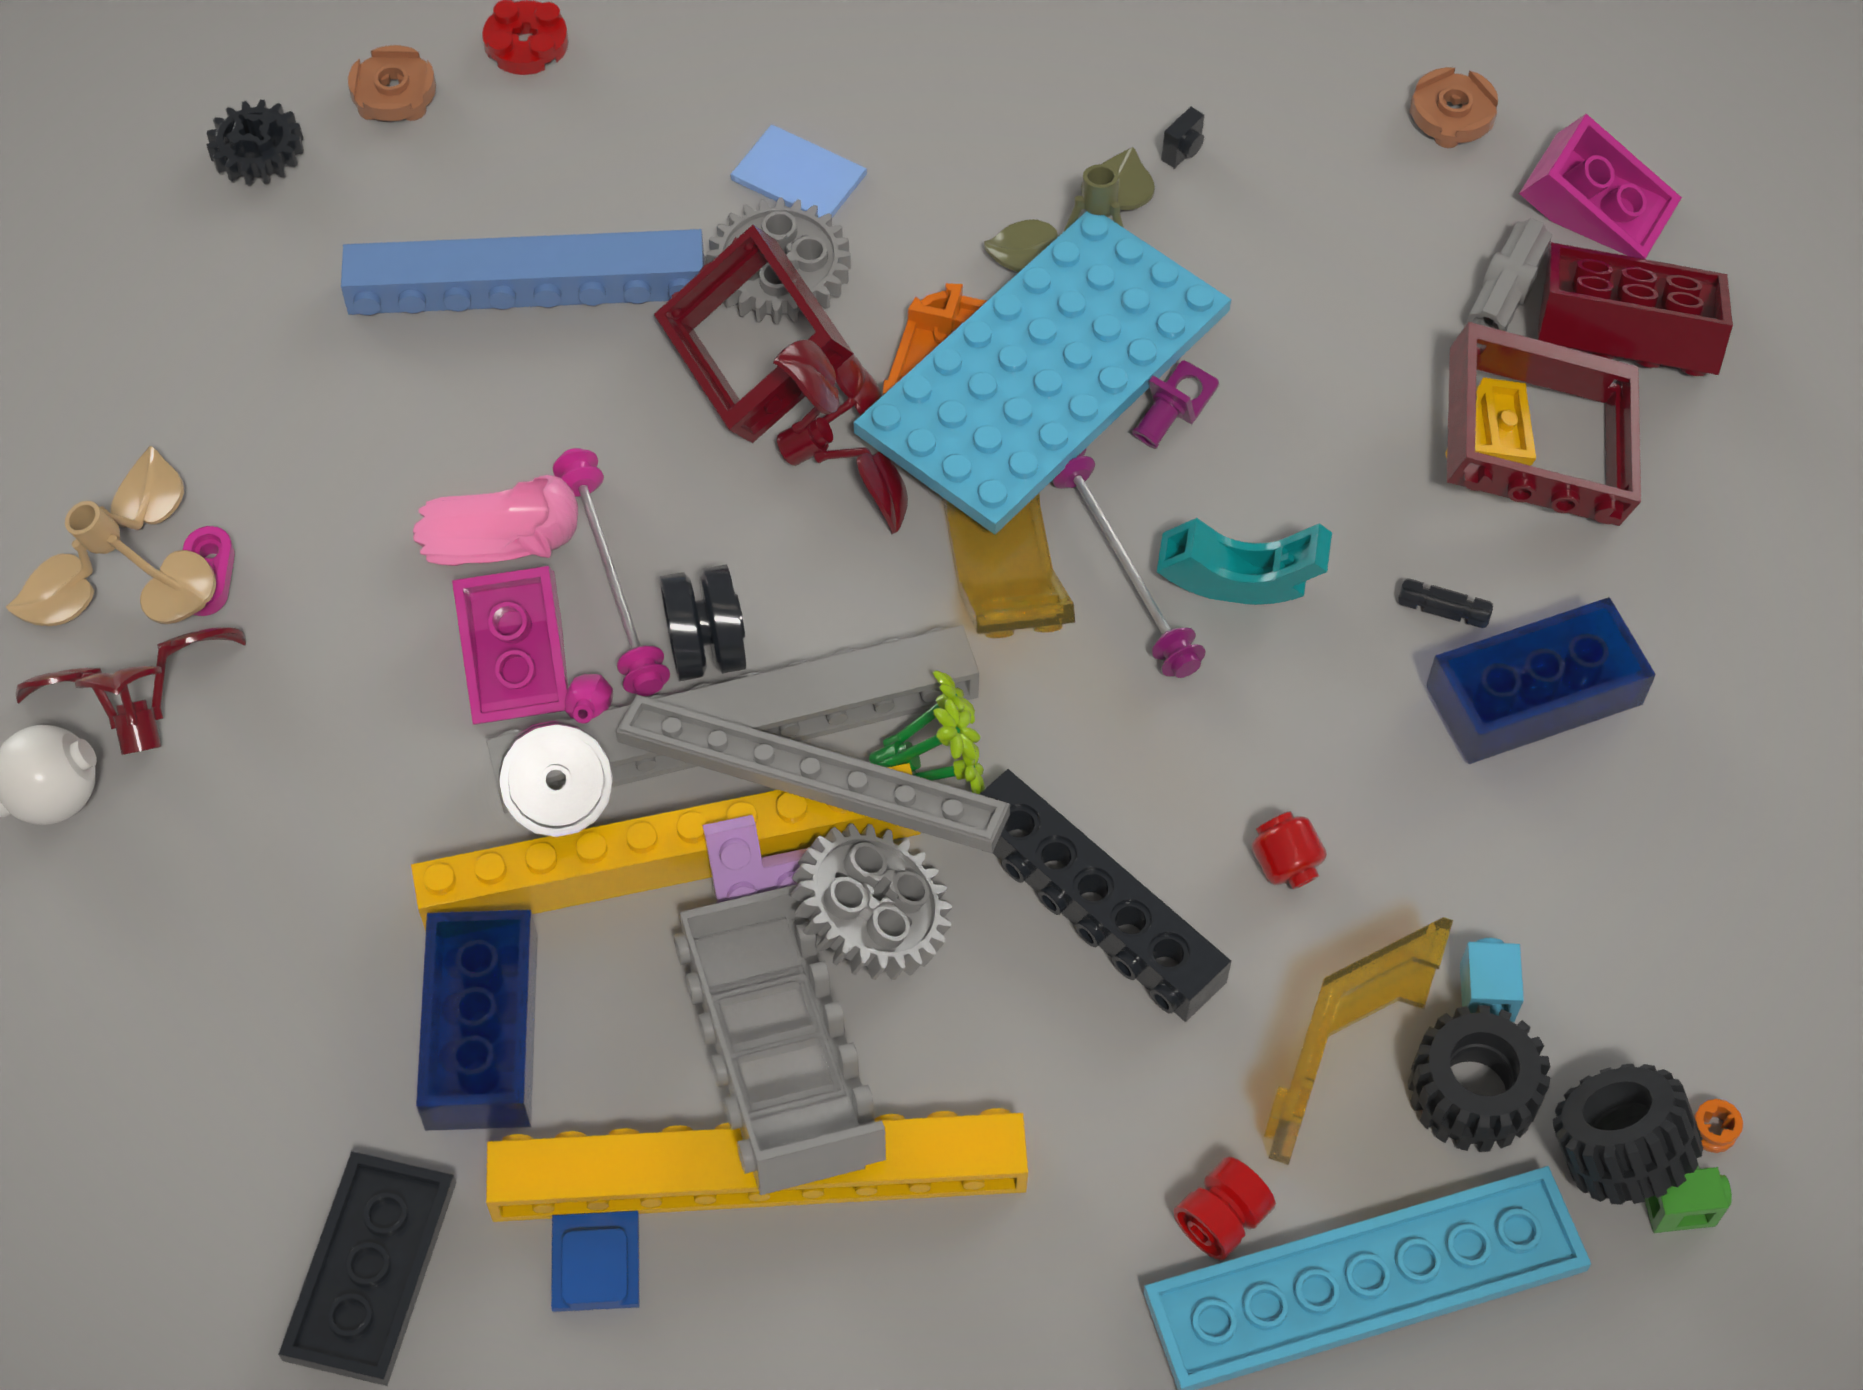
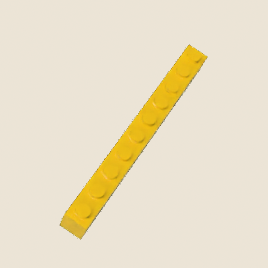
[411,763,921,936]
[486,1108,1028,1222]

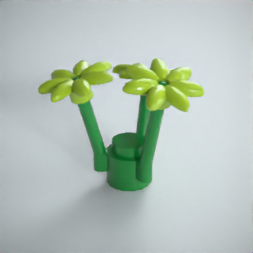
[869,671,985,794]

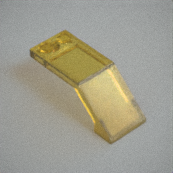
[942,493,1075,638]
[1264,917,1453,1165]

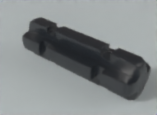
[1398,578,1493,628]

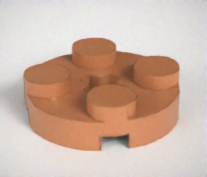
[348,45,436,121]
[1410,67,1498,148]

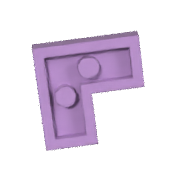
[702,815,810,903]

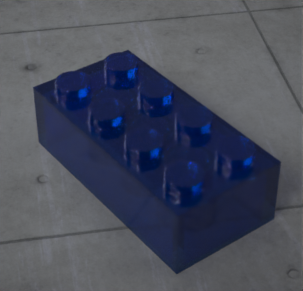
[1426,597,1656,764]
[416,910,538,1131]

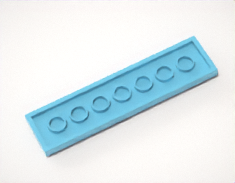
[1143,1166,1591,1390]

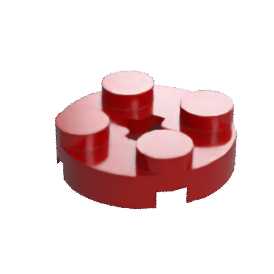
[482,0,568,75]

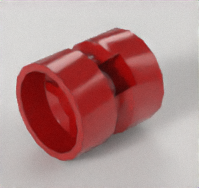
[1173,1157,1276,1260]

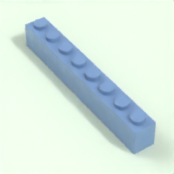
[341,229,705,315]

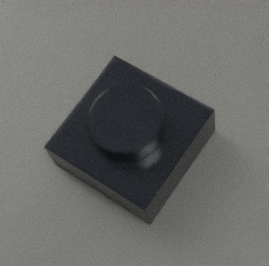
[1161,106,1204,169]

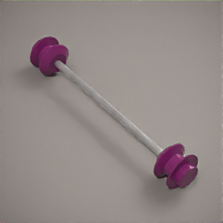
[1053,449,1206,678]

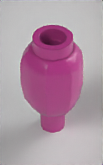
[565,674,613,724]

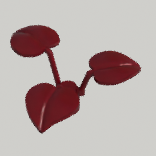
[773,340,908,534]
[16,627,246,755]

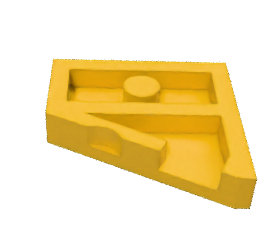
[1445,377,1536,466]

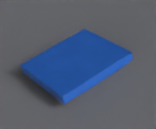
[551,1211,640,1312]

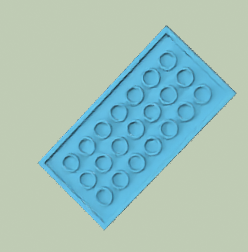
[854,211,1231,535]

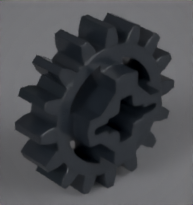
[206,99,304,185]

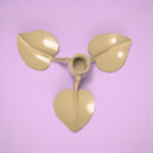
[6,446,216,626]

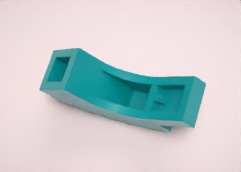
[1156,518,1332,605]

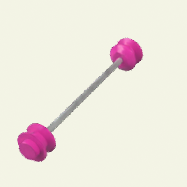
[553,448,670,696]

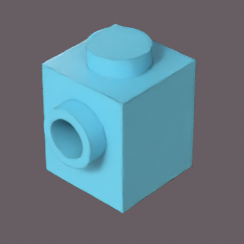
[1460,938,1524,1022]

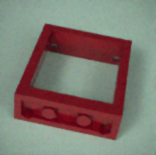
[654,224,854,443]

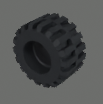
[1408,1005,1551,1152]
[1553,1064,1703,1205]

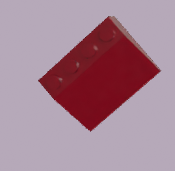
[1538,242,1733,376]

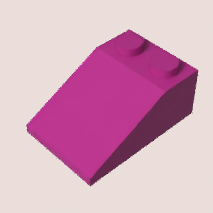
[1519,114,1682,259]
[452,566,568,725]

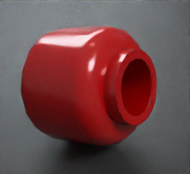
[1252,811,1327,890]

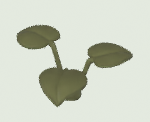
[984,147,1155,272]

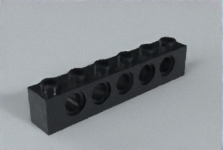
[979,769,1232,1022]

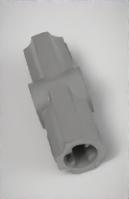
[1467,218,1552,331]

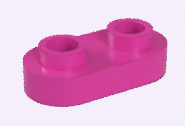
[183,526,235,616]

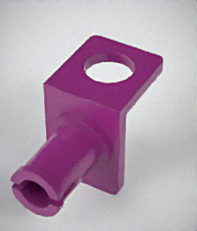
[1132,360,1219,449]

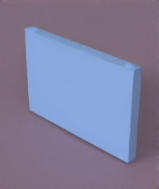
[730,124,867,218]

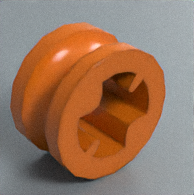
[1694,1099,1743,1153]

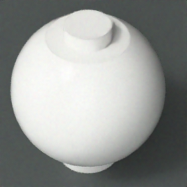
[0,725,97,825]

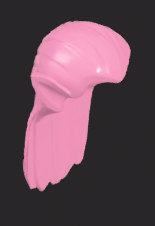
[413,475,578,566]

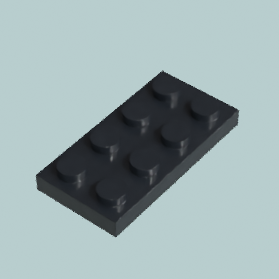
[278,1151,456,1386]

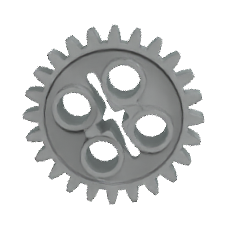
[706,198,851,324]
[791,823,952,980]

